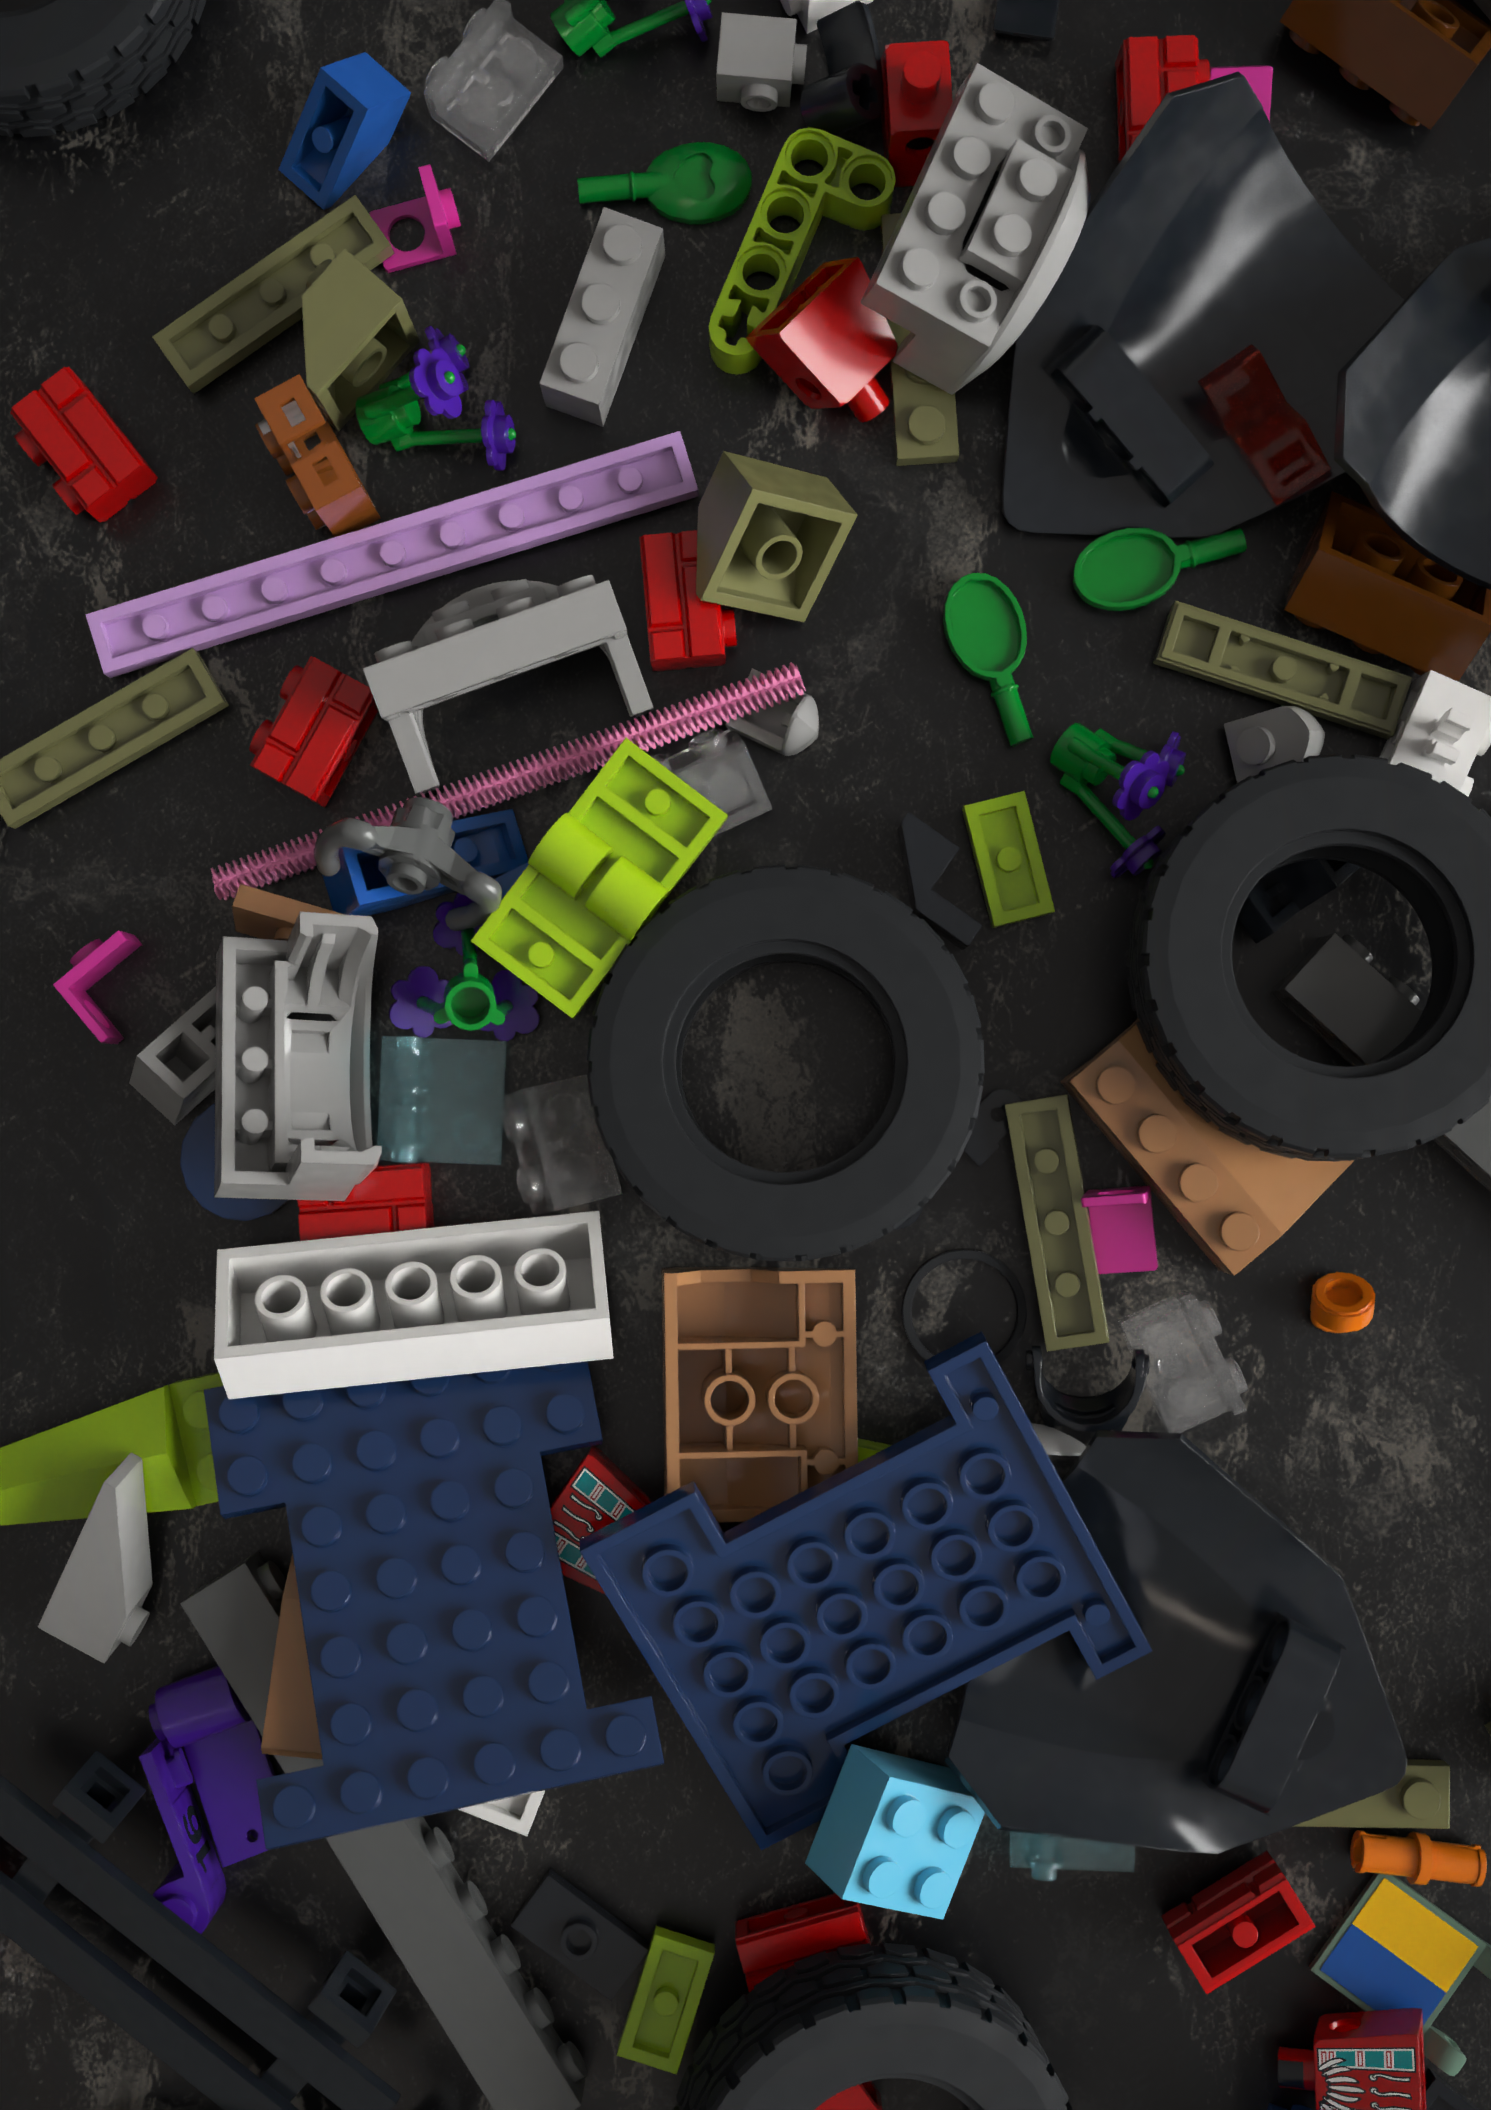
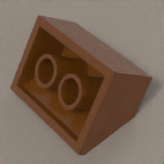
[1279,0,1491,130]
[1284,491,1491,681]

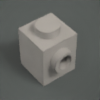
[716,12,807,112]

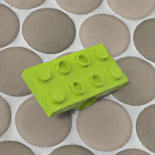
[471,738,728,1019]

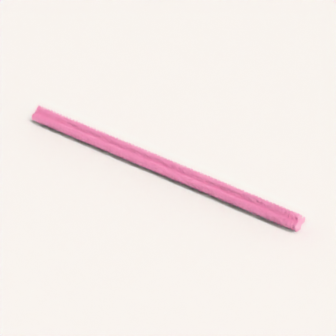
[210,662,806,901]

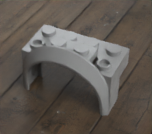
[860,63,1091,395]
[363,575,654,795]
[214,911,382,1201]

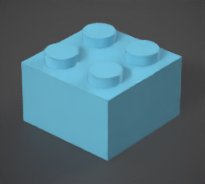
[805,1744,985,1920]

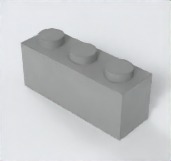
[539,207,666,427]

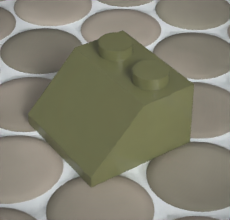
[301,248,420,432]
[696,451,858,622]

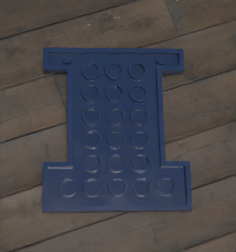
[580,1331,1152,1850]
[204,1361,664,1850]

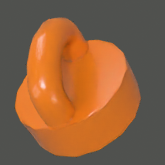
[1310,1272,1375,1333]

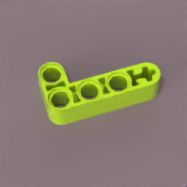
[709,127,896,375]

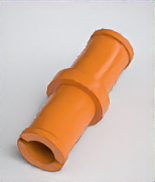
[1350,1830,1487,1887]

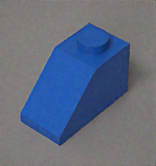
[278,52,411,210]

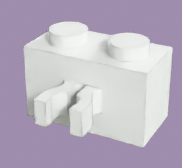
[1379,670,1491,796]

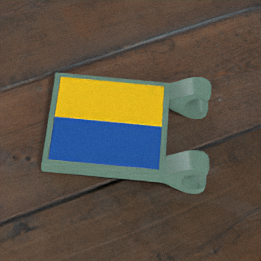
[1309,1873,1491,2076]

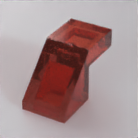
[1197,344,1331,505]

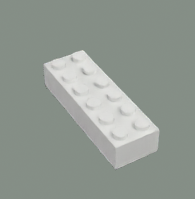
[214,1211,614,1399]

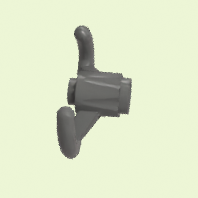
[314,797,502,931]

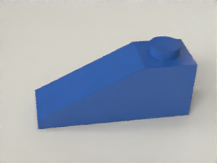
[322,809,528,916]

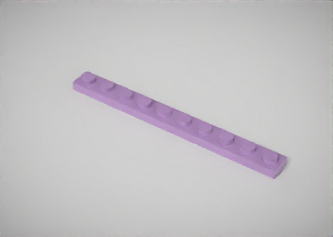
[85,431,699,678]

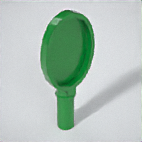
[577,142,752,225]
[1073,528,1247,611]
[943,573,1034,746]

